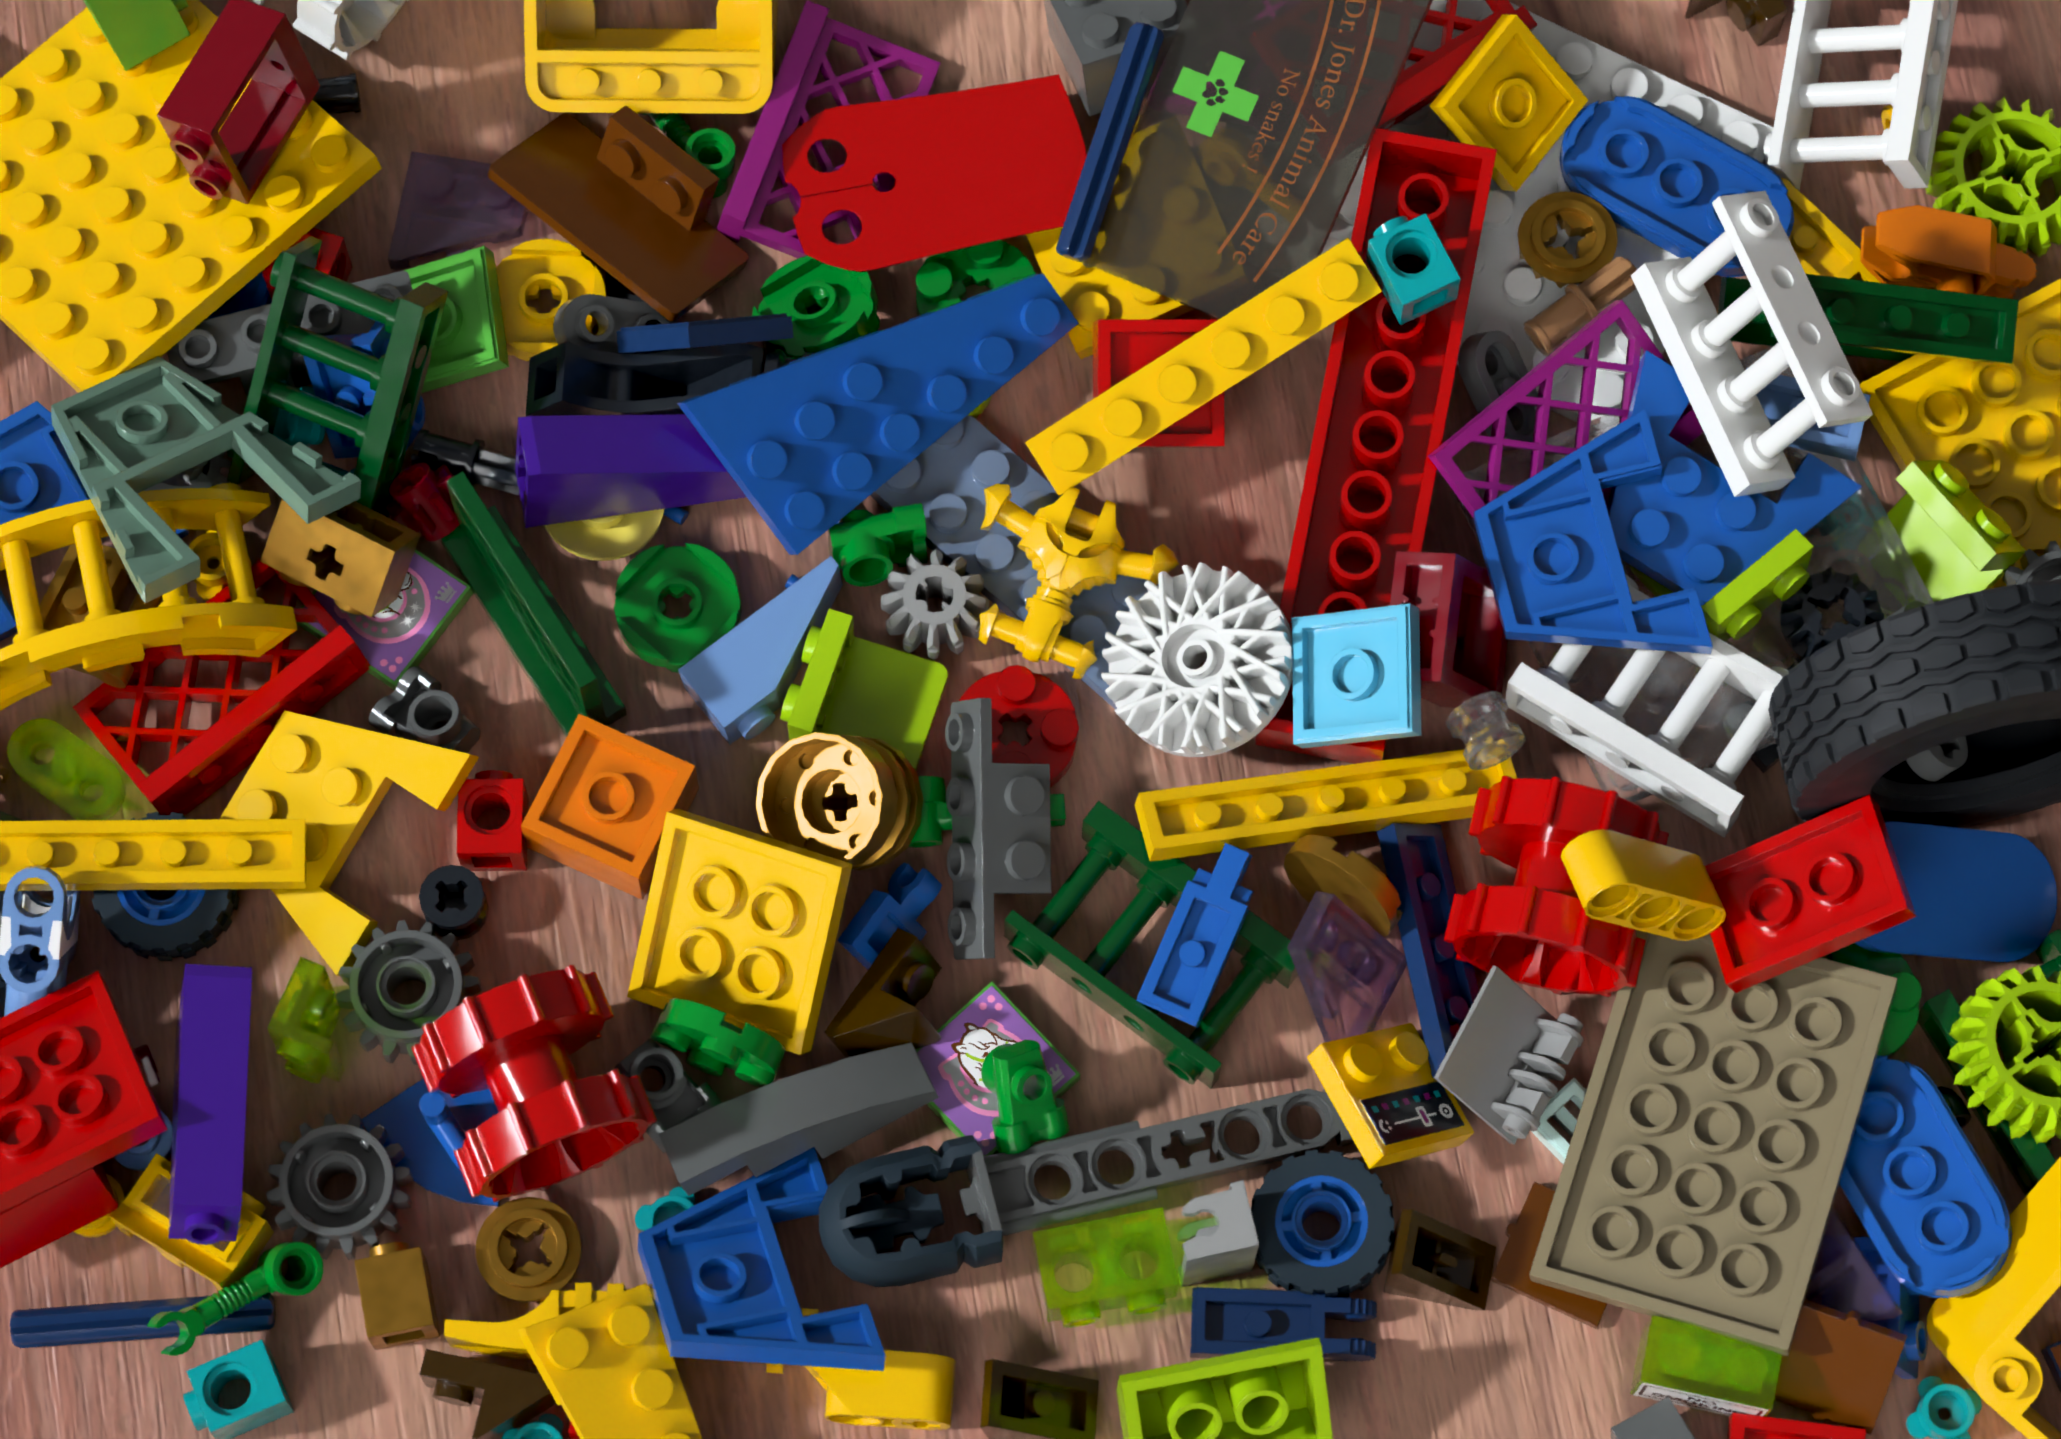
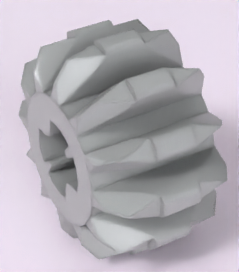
[881,548,989,661]

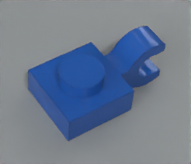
[837,863,942,970]

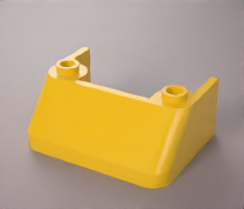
[524,0,778,114]
[1927,1156,2061,1439]

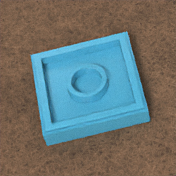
[1292,603,1422,748]

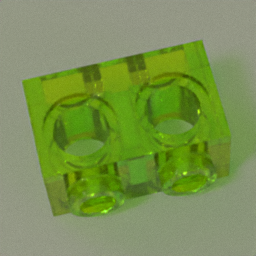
[1032,1207,1179,1328]

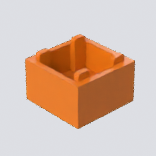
[521,714,699,900]

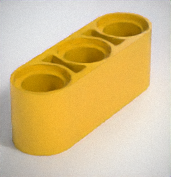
[1561,829,1726,941]

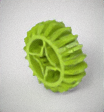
[1926,97,2061,258]
[1947,965,2061,1144]

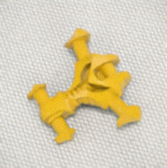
[978,484,1179,679]

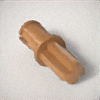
[1523,257,1637,356]

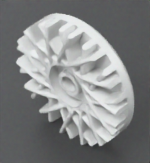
[1101,563,1293,757]

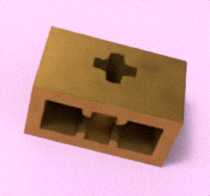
[260,499,421,618]

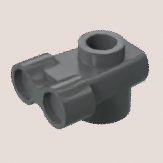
[369,666,481,753]
[614,1038,723,1154]

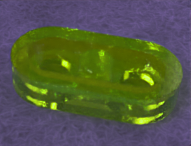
[7,718,126,820]

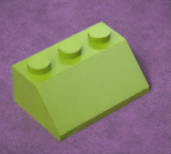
[1116,1337,1333,1439]

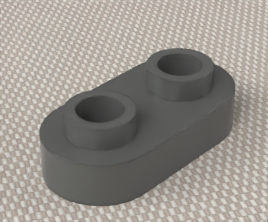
[553,294,675,354]
[1458,330,1538,451]

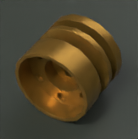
[755,732,923,871]

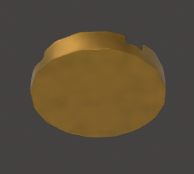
[1283,834,1402,939]

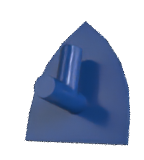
[362,1079,500,1207]

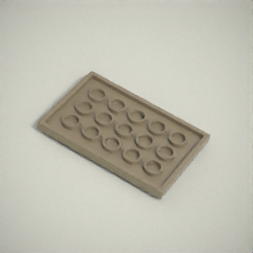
[1529,930,1898,1356]

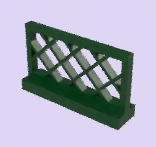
[441,471,627,737]

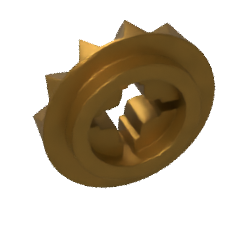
[1517,192,1617,289]
[475,1197,582,1304]

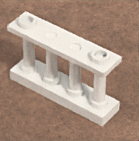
[1764,0,1958,191]
[1631,191,1873,497]
[1505,574,1789,838]

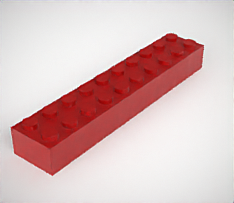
[1255,127,1497,764]

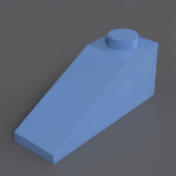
[678,556,843,745]

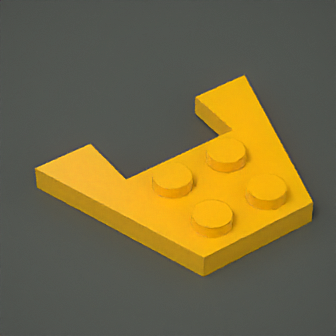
[219,710,479,976]

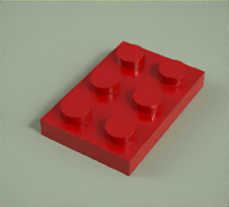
[1705,795,1917,993]

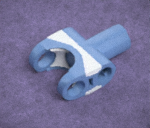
[0,865,81,1016]

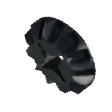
[1780,566,1885,659]

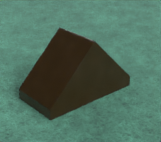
[1384,1209,1496,1311]

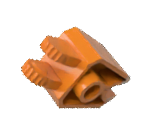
[1860,205,2038,299]

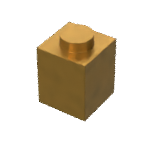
[354,1242,440,1350]

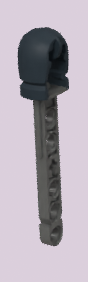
[819,1089,1354,1287]

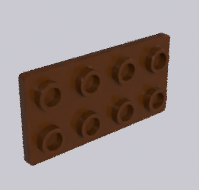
[487,105,749,322]

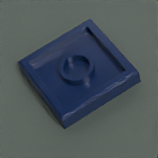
[616,313,794,353]

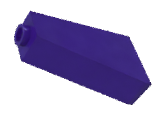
[515,414,746,528]
[168,964,252,1245]

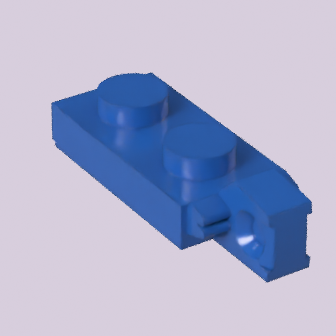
[1136,843,1253,1028]

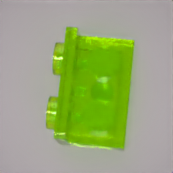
[267,957,345,1084]

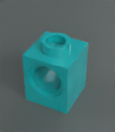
[1366,213,1461,325]
[183,1340,294,1439]

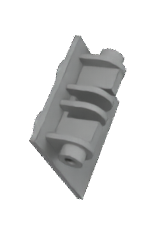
[1434,966,1584,1144]

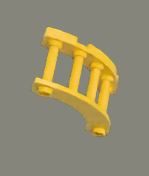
[0,483,298,711]

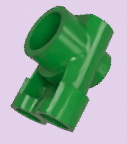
[828,503,927,587]
[981,1040,1070,1154]

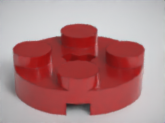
[959,665,1079,788]

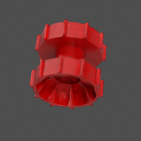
[1444,776,1669,997]
[411,964,657,1202]

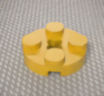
[495,239,606,362]

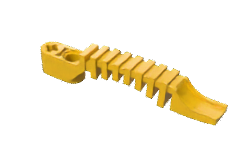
[444,1282,956,1430]

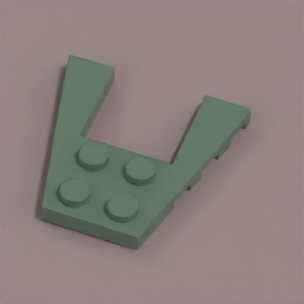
[51,356,361,603]

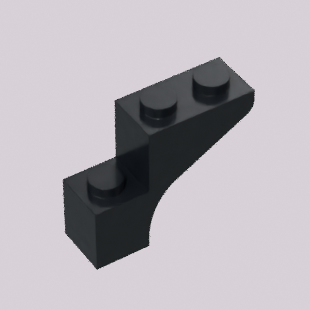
[525,341,764,416]

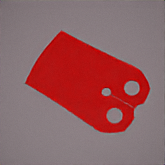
[782,75,1087,272]

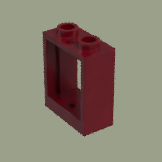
[157,0,320,204]
[1390,551,1508,710]

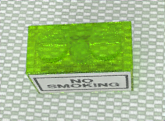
[1630,1315,1782,1417]

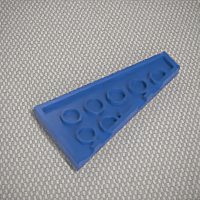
[677,273,1079,555]

